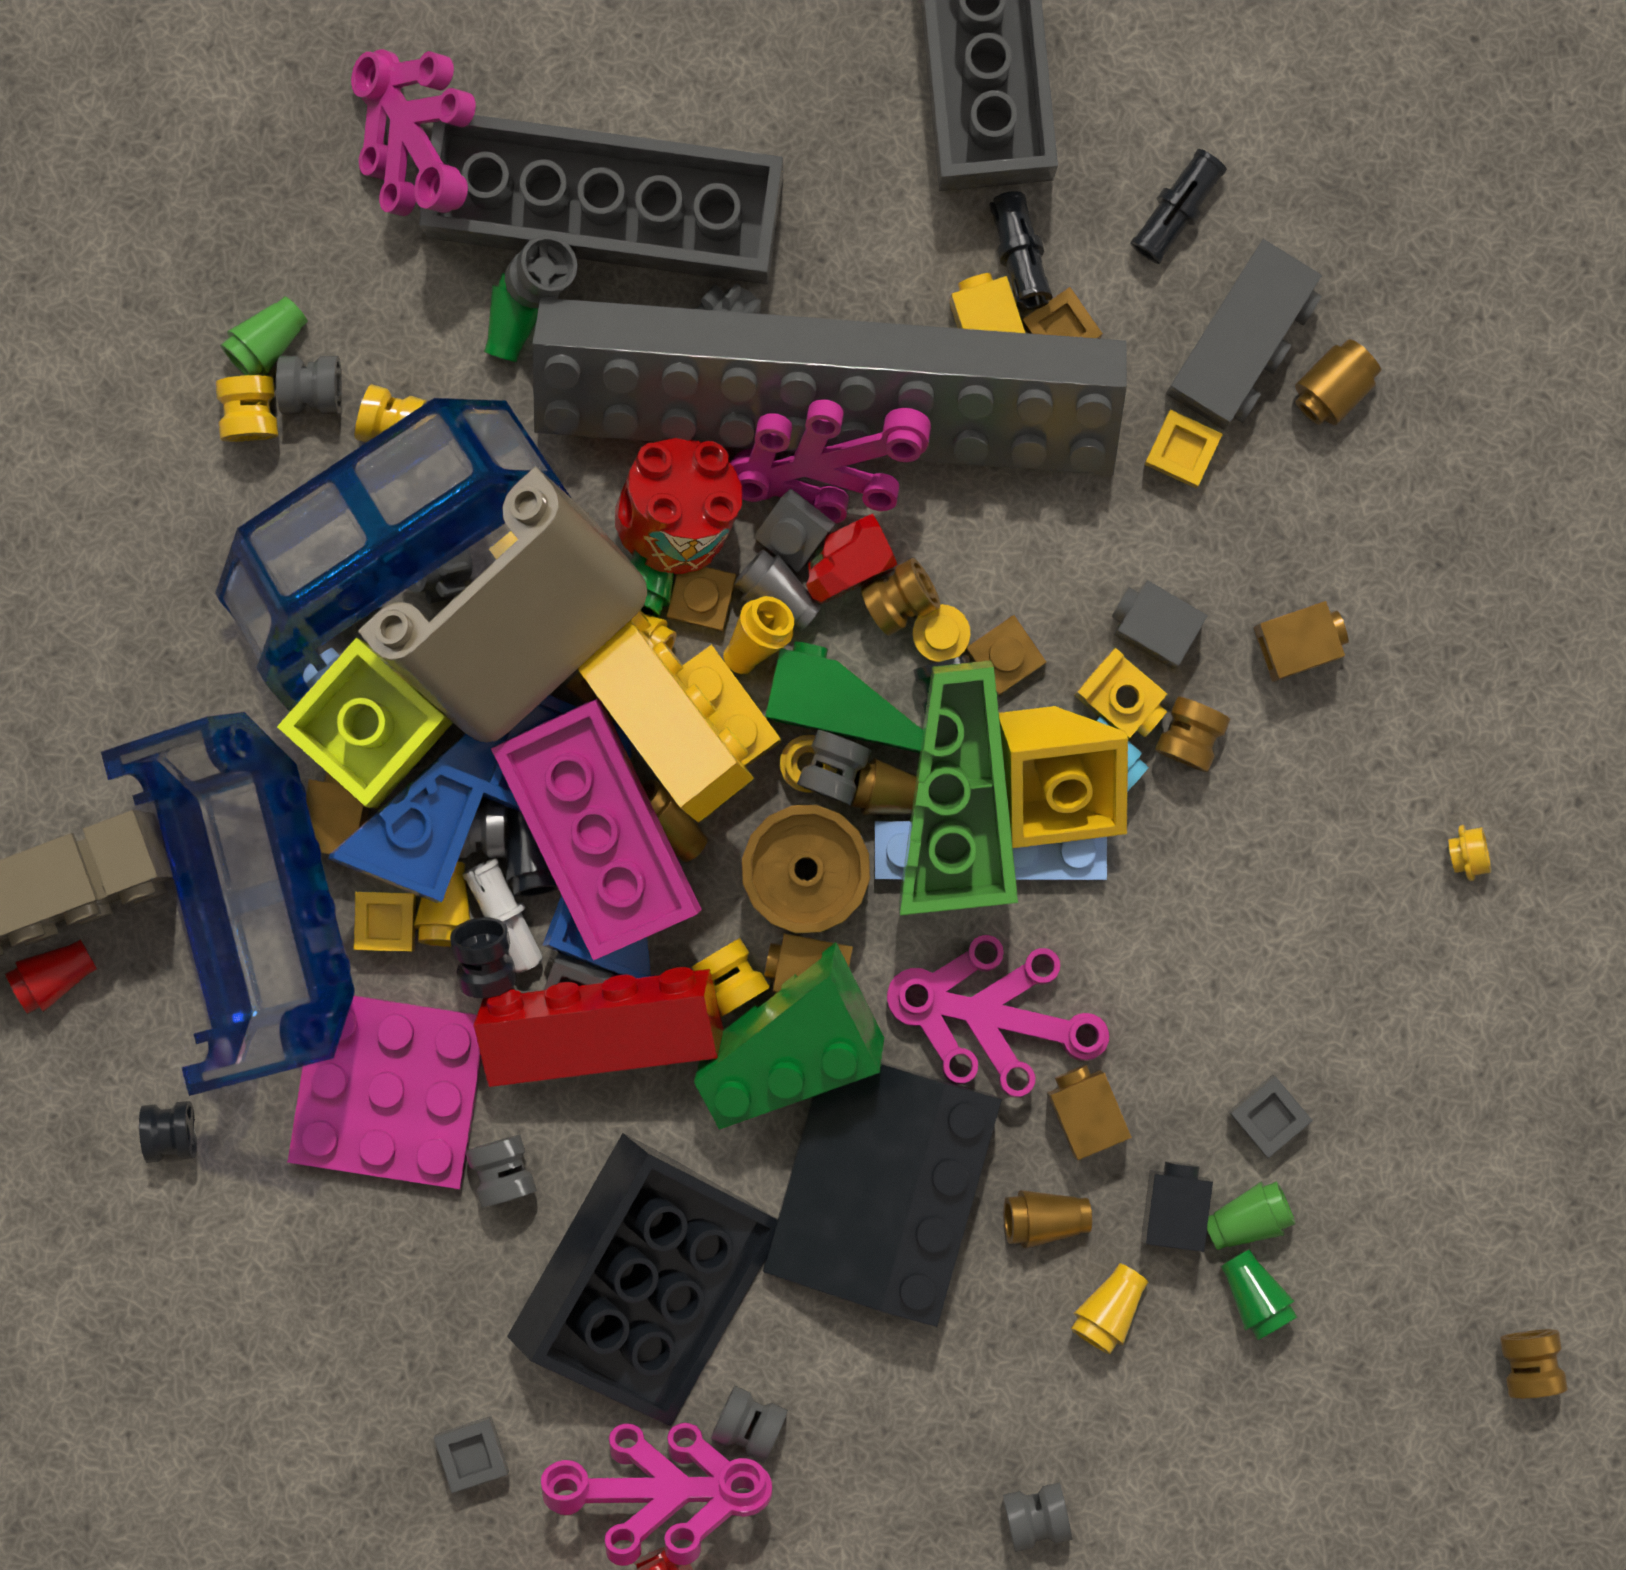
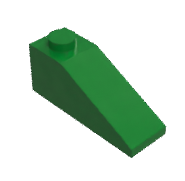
[765,641,923,753]

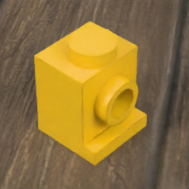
[1074,648,1167,739]

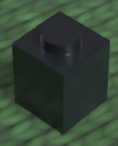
[1141,1161,1213,1252]

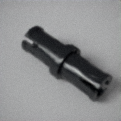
[1130,149,1227,264]
[989,191,1053,311]

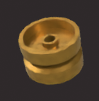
[742,805,870,933]

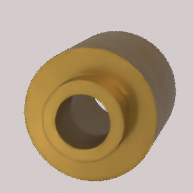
[1295,339,1381,425]

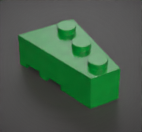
[694,942,885,1130]

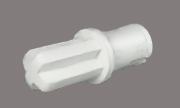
[462,858,543,973]

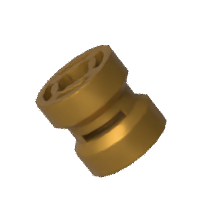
[861,558,940,636]
[1155,696,1231,773]
[1500,1329,1568,1399]

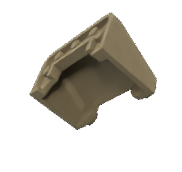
[358,466,647,743]

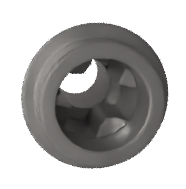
[733,550,821,633]

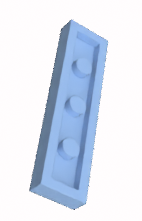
[875,821,1107,880]

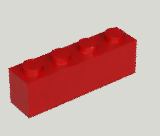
[473,967,723,1087]

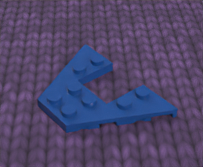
[328,695,655,978]

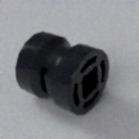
[450,917,517,998]

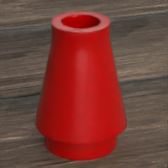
[5,939,97,1014]

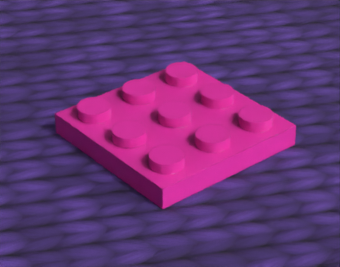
[287,990,482,1189]

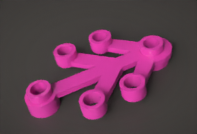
[351,49,476,216]
[730,400,931,524]
[887,935,1109,1098]
[541,1423,772,1566]

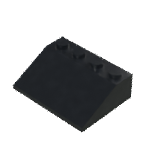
[763,1062,1002,1327]
[507,1133,777,1426]

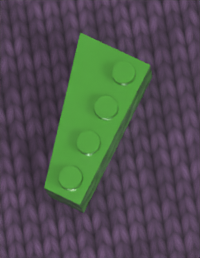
[899,660,1018,915]

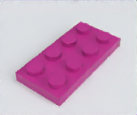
[491,698,702,961]

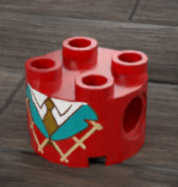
[615,438,742,574]

